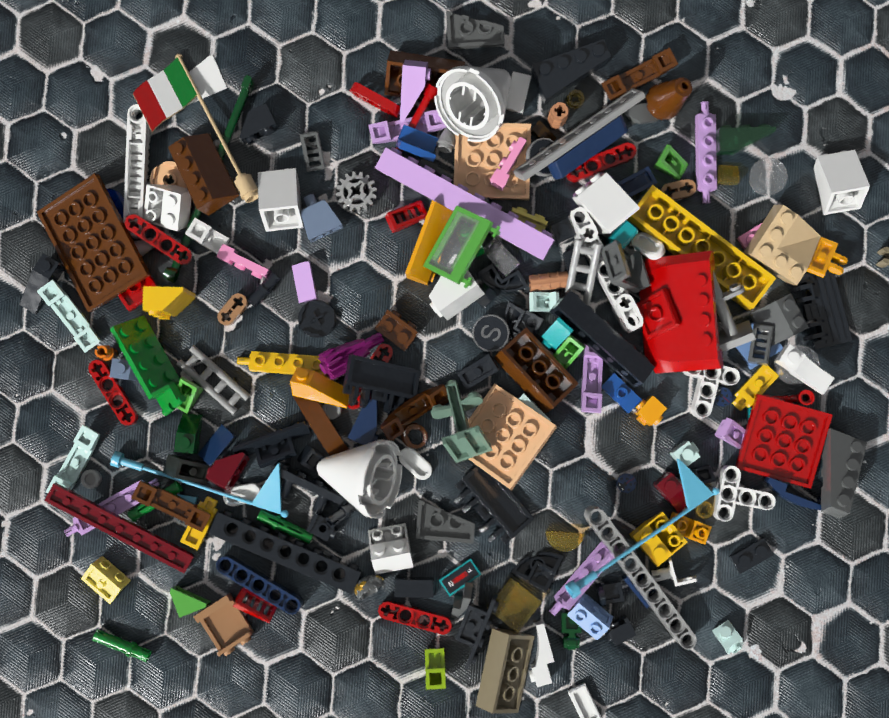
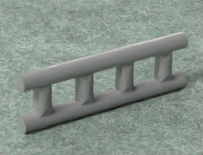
[565,238,602,306]
[176,345,251,415]

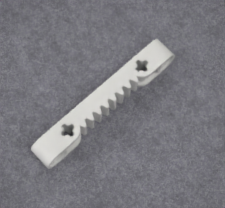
[123,104,151,239]

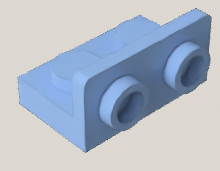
[568,593,613,640]

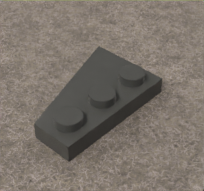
[446,10,505,50]
[415,500,475,544]

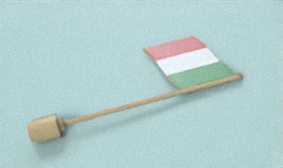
[133,54,258,203]

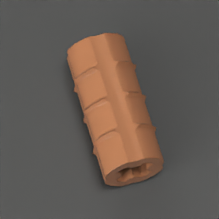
[548,102,569,129]
[528,271,568,292]

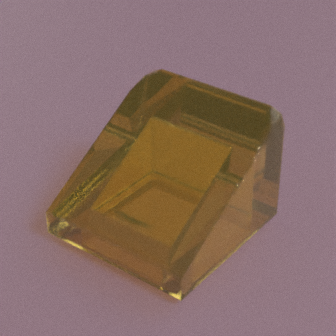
[718,165,740,185]

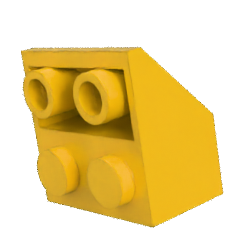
[629,511,687,567]

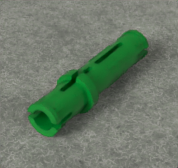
[127,481,183,522]
[256,509,314,544]
[93,629,152,662]

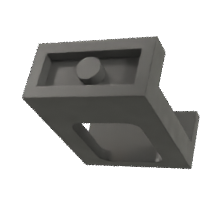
[601,240,651,294]

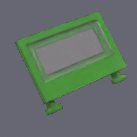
[423,205,501,289]

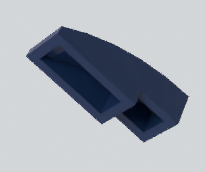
[617,166,658,199]

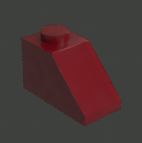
[206,452,250,492]
[653,472,687,513]

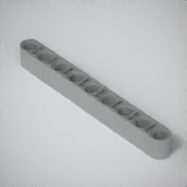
[584,505,697,649]

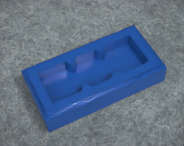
[602,373,642,413]

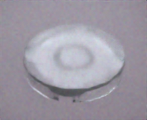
[749,157,788,195]

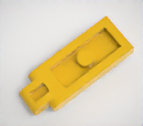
[732,365,779,411]
[180,496,218,550]

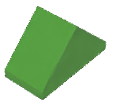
[653,144,688,180]
[553,335,586,369]
[177,376,203,414]
[170,586,211,618]

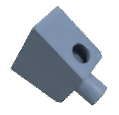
[300,194,343,243]

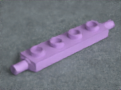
[695,101,717,204]
[64,478,160,537]
[549,534,624,616]

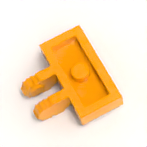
[807,237,848,278]

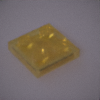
[487,578,542,633]

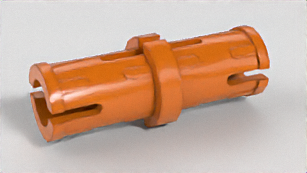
[95,345,118,361]

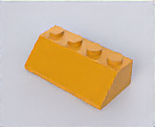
[405,200,453,286]

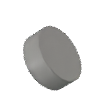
[322,403,342,419]
[81,469,102,489]

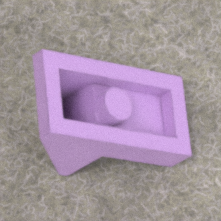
[715,418,745,449]

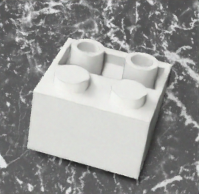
[144,184,192,231]
[368,523,413,575]

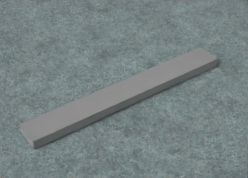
[513,89,646,181]

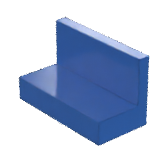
[395,124,439,162]

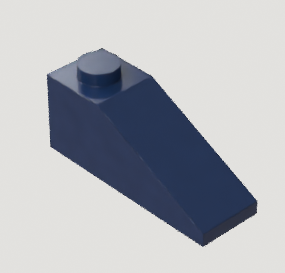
[348,391,379,445]

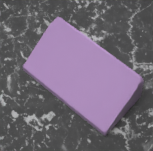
[292,261,318,303]

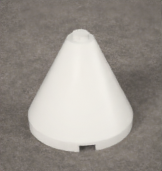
[434,66,511,142]
[317,439,402,519]

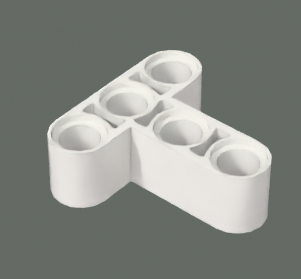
[682,365,740,418]
[712,465,776,522]

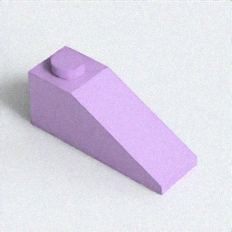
[400,60,431,122]

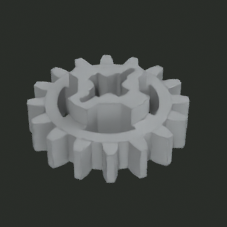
[336,171,377,213]

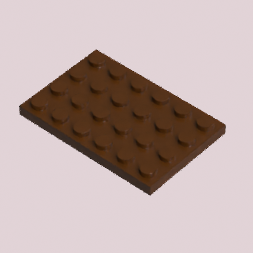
[37,173,151,312]

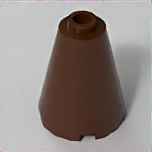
[646,77,692,120]

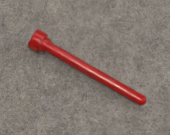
[396,83,438,152]

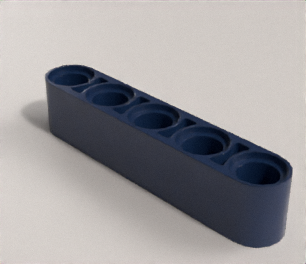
[547,114,628,180]
[216,555,303,614]

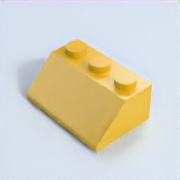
[143,286,196,320]

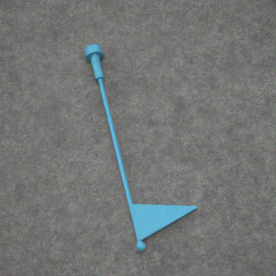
[110,451,289,518]
[565,459,719,599]

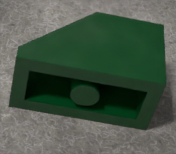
[174,413,203,454]

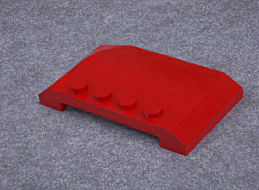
[640,251,723,374]

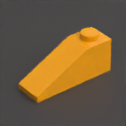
[290,367,349,408]

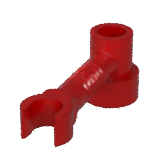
[764,390,815,405]

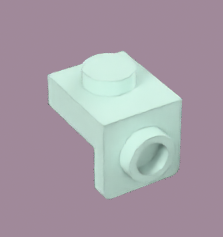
[529,292,559,312]
[712,620,744,654]

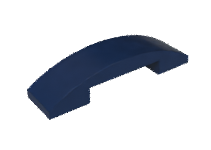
[763,477,821,510]

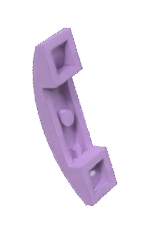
[369,109,447,144]
[581,344,603,413]

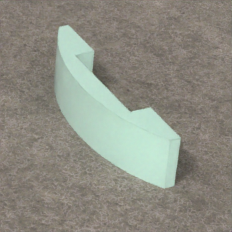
[37,280,101,353]
[46,425,100,493]

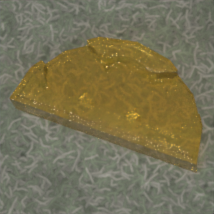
[545,531,584,552]

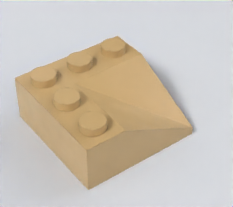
[743,205,821,285]

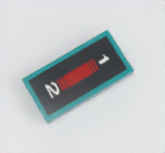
[439,558,482,596]

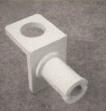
[651,557,697,586]

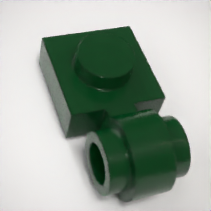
[561,612,582,650]

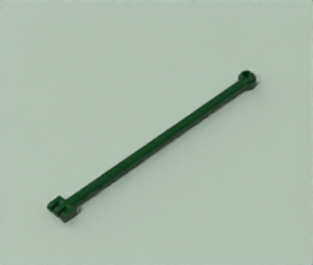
[163,75,255,283]

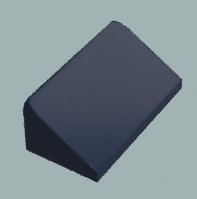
[198,424,237,466]

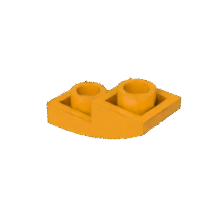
[669,512,712,545]

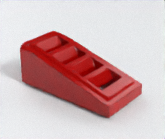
[385,200,427,233]
[233,588,277,623]

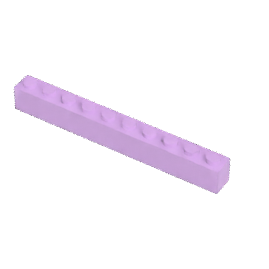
[375,147,555,261]

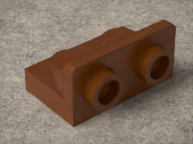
[374,309,419,352]

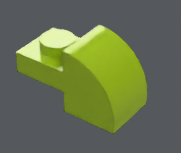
[425,648,446,690]

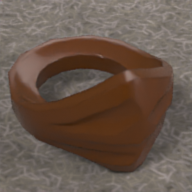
[400,423,428,449]

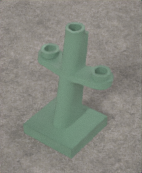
[431,380,492,463]

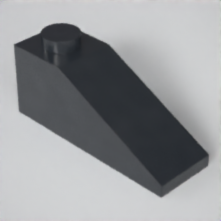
[19,253,65,315]

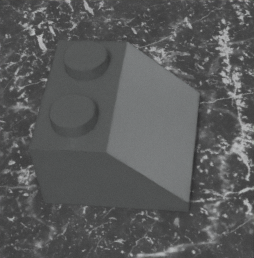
[749,294,809,346]

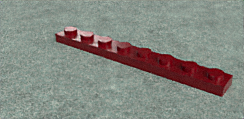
[44,482,194,573]

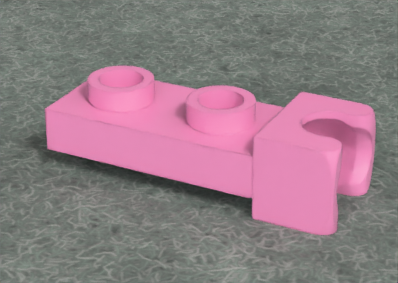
[490,137,527,191]
[217,244,271,279]

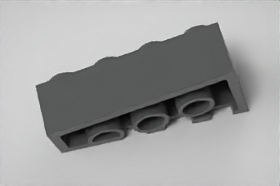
[821,428,867,519]

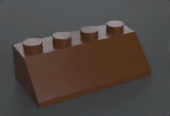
[384,50,465,103]
[168,133,240,216]
[494,328,579,414]

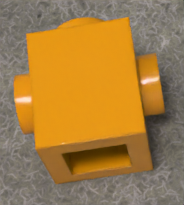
[635,395,667,426]

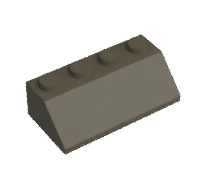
[476,628,534,714]

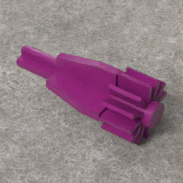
[318,332,384,380]

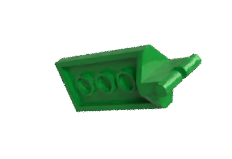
[110,315,186,416]

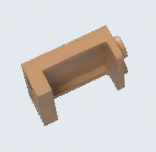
[194,593,255,656]

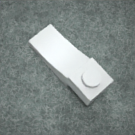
[774,344,834,394]
[528,620,554,687]

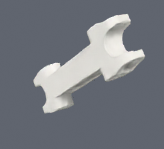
[568,206,643,333]

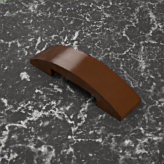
[601,47,678,101]
[380,384,449,441]
[293,396,349,456]
[131,480,211,532]

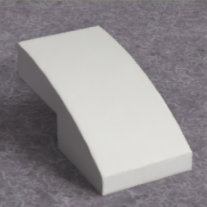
[185,218,230,254]

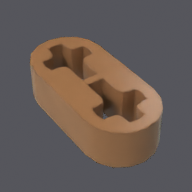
[660,179,696,201]
[217,293,248,326]

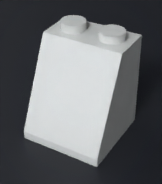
[814,150,870,215]
[258,168,304,232]
[573,172,640,234]
[429,254,485,321]

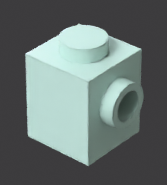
[669,441,700,467]

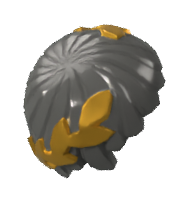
[355,575,385,600]

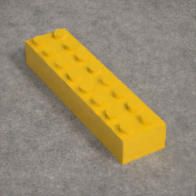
[627,185,776,311]

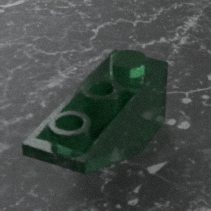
[716,124,776,155]

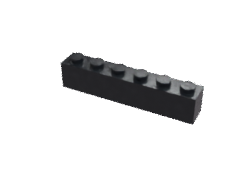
[549,290,655,388]

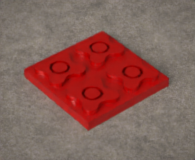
[735,394,833,489]

